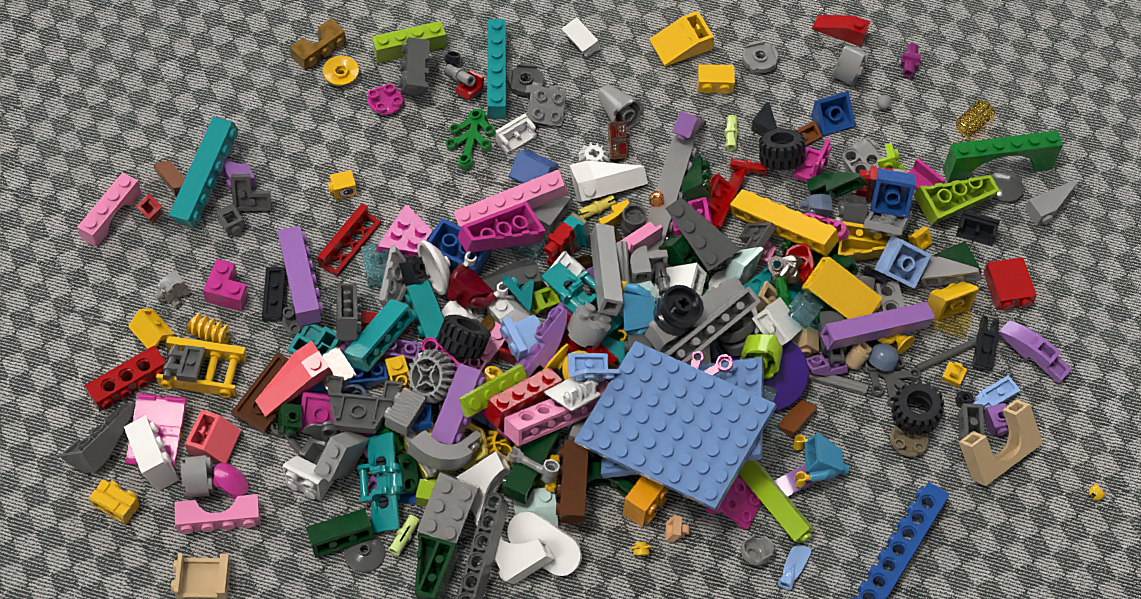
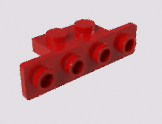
[707,168,747,229]

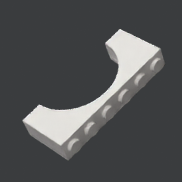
[457,452,554,585]

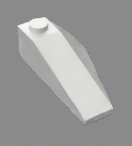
[569,161,648,201]

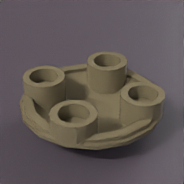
[890,426,929,457]

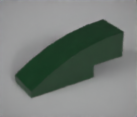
[807,172,868,198]

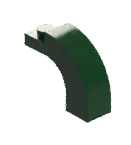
[586,461,634,498]

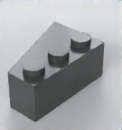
[398,37,430,97]

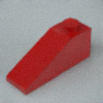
[812,15,870,47]

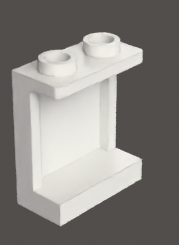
[752,297,803,346]

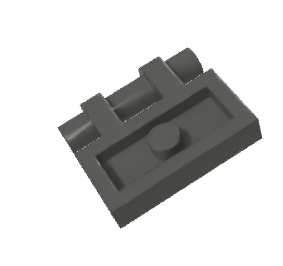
[163,345,206,383]

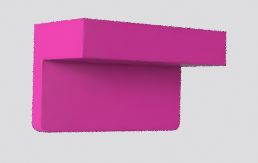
[908,158,946,191]

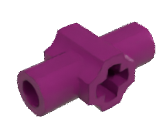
[900,43,921,77]

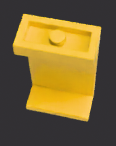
[802,257,883,319]

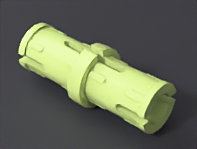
[724,115,739,151]
[388,515,420,556]

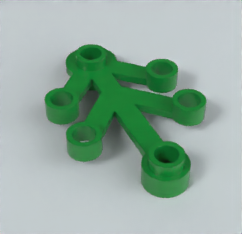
[445,109,496,170]

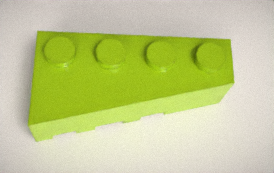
[913,175,1000,226]

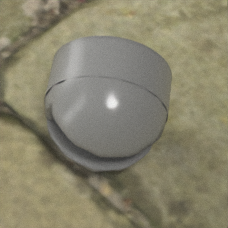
[877,95,891,110]

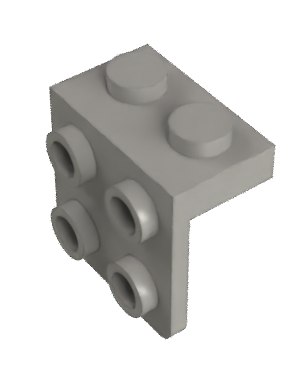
[525,82,567,126]

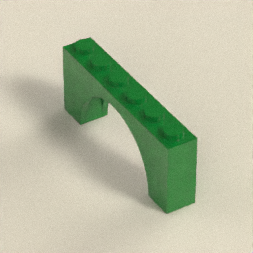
[943,130,1063,183]

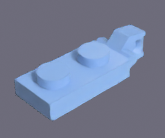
[973,375,1021,410]

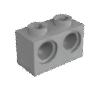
[874,281,905,313]

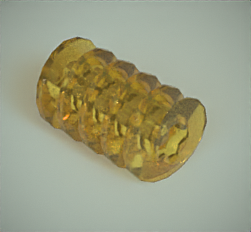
[956,100,995,138]

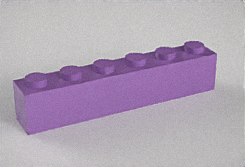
[278,226,324,326]

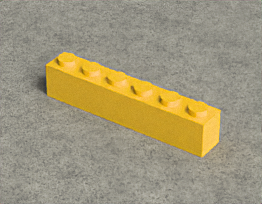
[730,189,839,256]

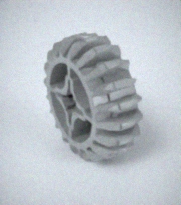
[407,350,456,403]

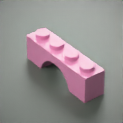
[77,172,141,247]
[175,494,261,534]

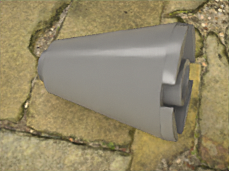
[598,85,644,131]

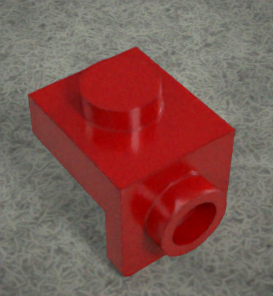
[455,70,484,101]

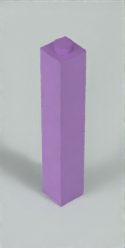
[820,302,935,350]

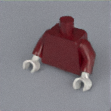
[447,252,508,309]

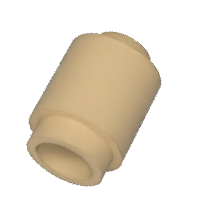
[844,342,872,370]

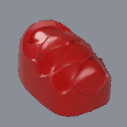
[786,243,815,285]

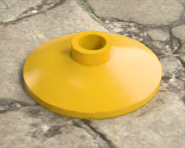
[323,56,359,86]
[542,344,569,371]

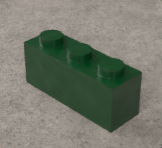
[306,508,374,558]

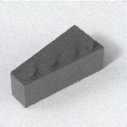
[665,198,742,271]

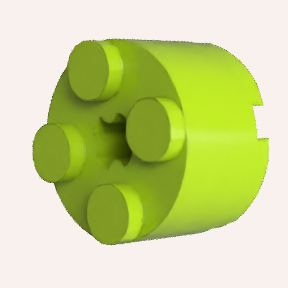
[740,334,783,379]

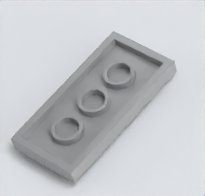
[864,211,912,237]

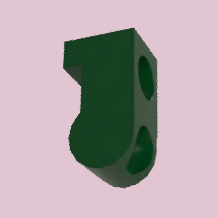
[395,455,418,494]

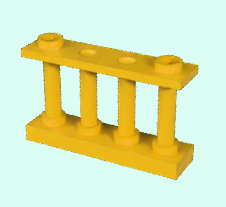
[156,336,247,398]

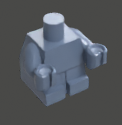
[799,194,833,218]

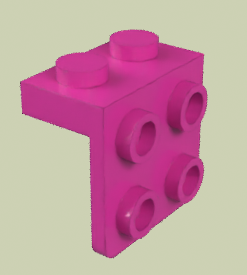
[793,138,832,183]
[705,476,762,529]

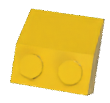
[927,281,979,321]

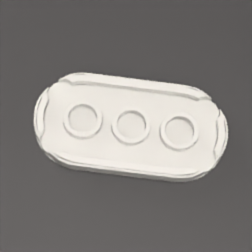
[507,512,582,576]

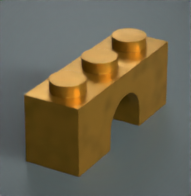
[290,18,346,70]

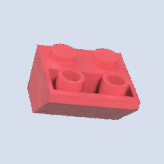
[185,409,241,464]

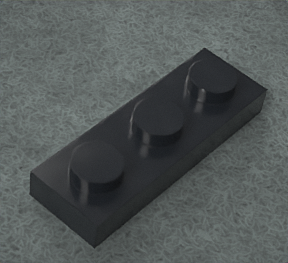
[262,267,286,321]

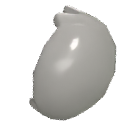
[740,535,774,566]

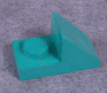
[502,274,534,311]

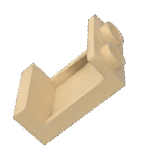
[171,553,231,599]

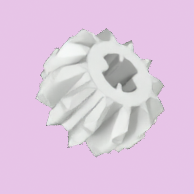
[578,142,609,163]

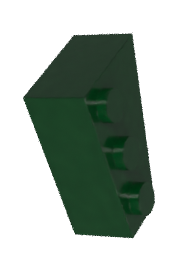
[415,533,460,599]

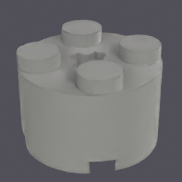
[831,44,869,86]
[565,303,612,349]
[181,455,215,498]

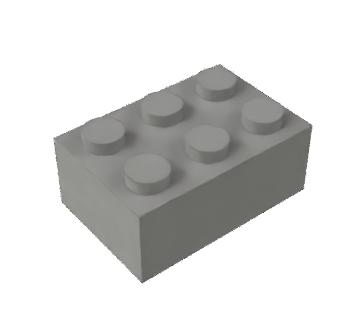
[417,472,479,543]

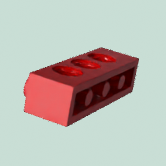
[84,346,167,412]

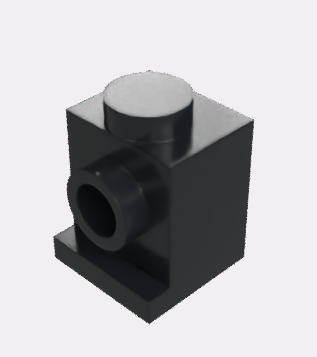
[399,254,431,286]

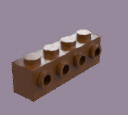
[556,439,588,524]

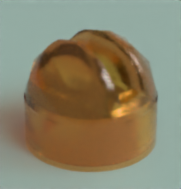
[649,190,664,207]

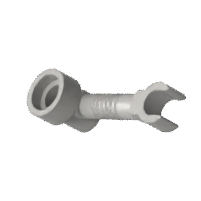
[507,447,560,484]

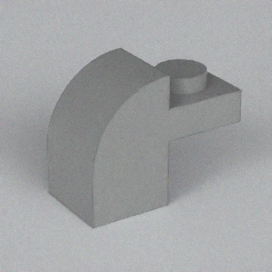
[629,245,668,283]

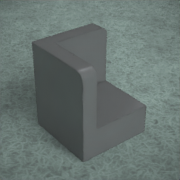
[299,438,327,465]

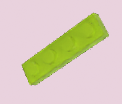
[458,364,528,417]

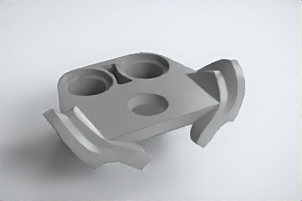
[843,137,888,173]

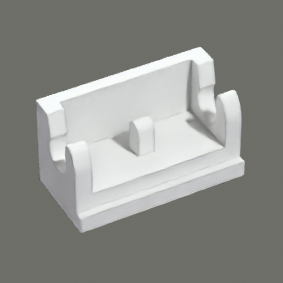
[562,17,600,57]
[496,114,537,155]

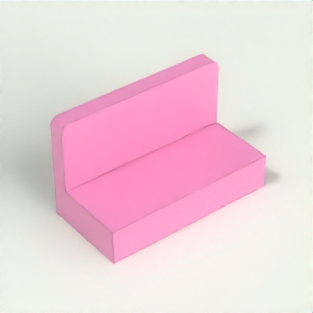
[621,221,663,256]

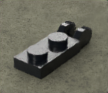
[972,316,1000,371]

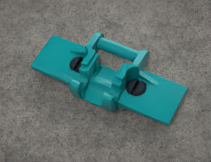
[540,262,624,336]
[357,432,403,533]

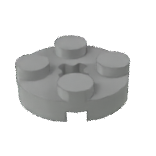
[742,41,778,74]

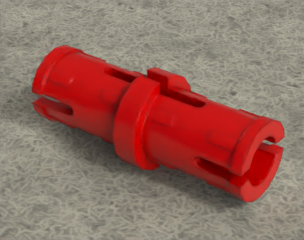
[729,158,767,175]

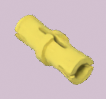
[578,194,616,219]

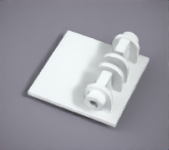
[544,378,601,411]

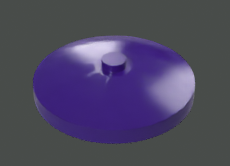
[732,340,808,412]

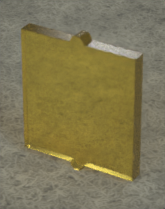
[932,310,973,339]

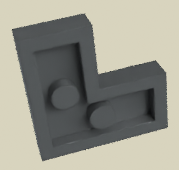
[231,174,272,211]
[739,222,776,250]

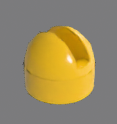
[1088,483,1107,501]

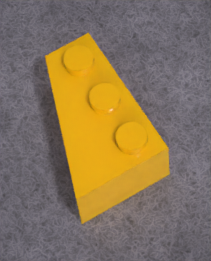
[836,221,891,261]

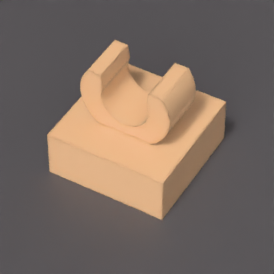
[665,515,689,543]

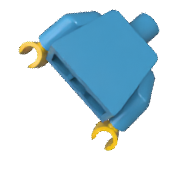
[618,281,655,341]
[793,433,849,487]

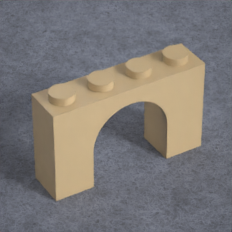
[959,399,1043,486]

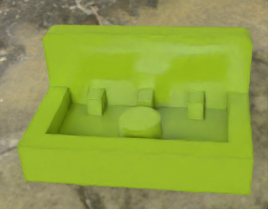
[877,143,904,170]

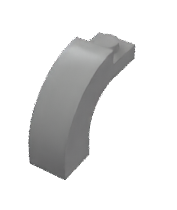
[407,430,482,470]

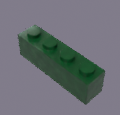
[501,429,560,505]

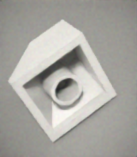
[487,295,541,325]

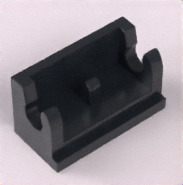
[956,210,1000,246]

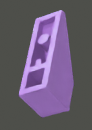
[673,111,705,140]

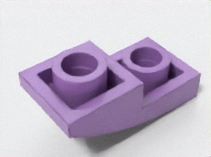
[806,354,848,375]
[775,464,818,498]

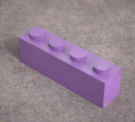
[431,363,487,445]

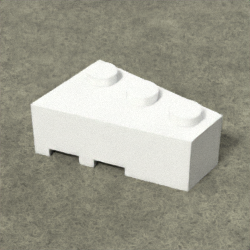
[124,416,179,492]

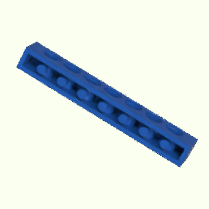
[852,482,950,599]

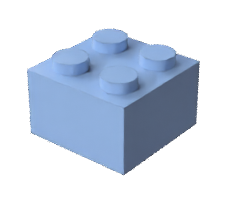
[875,236,932,289]

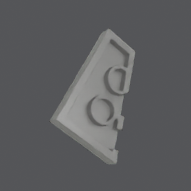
[379,246,409,307]

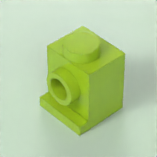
[531,286,560,315]

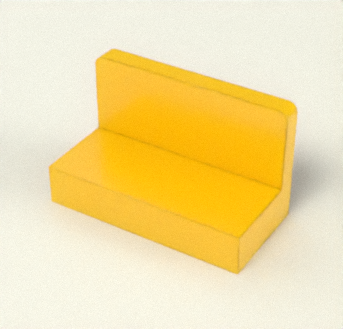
[128,308,175,349]

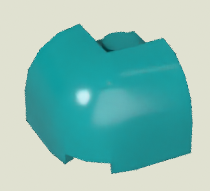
[287,323,341,361]

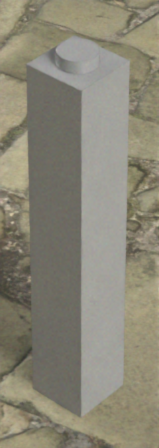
[590,223,623,316]

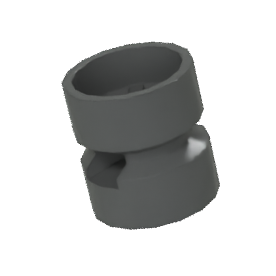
[621,204,647,237]

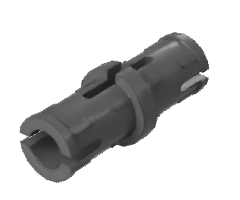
[654,262,670,297]

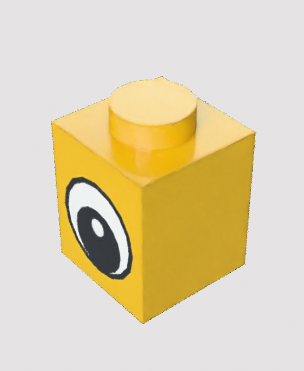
[327,170,357,200]

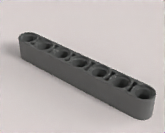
[457,493,509,599]

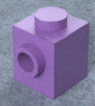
[983,403,1009,436]

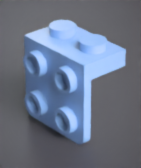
[500,315,540,362]
[568,353,621,382]

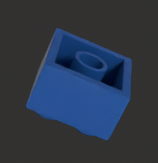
[870,168,916,218]

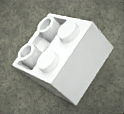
[282,456,334,501]

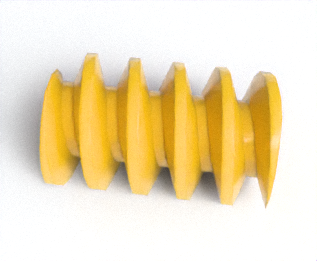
[186,312,230,344]

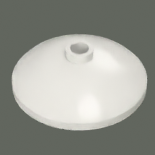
[417,240,450,295]

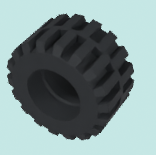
[759,129,805,171]
[436,315,491,359]
[891,381,944,436]

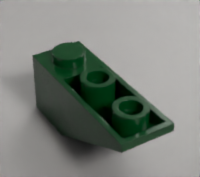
[682,154,712,201]
[659,235,711,289]

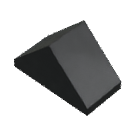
[751,103,778,136]

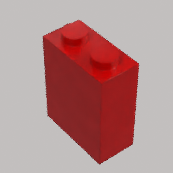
[983,257,1037,311]

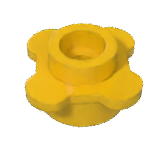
[630,542,651,556]

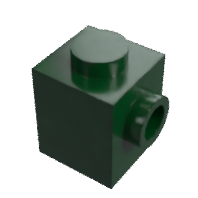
[278,404,302,436]

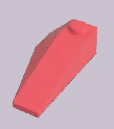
[255,341,333,417]

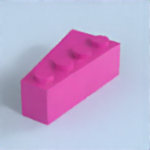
[457,201,546,253]

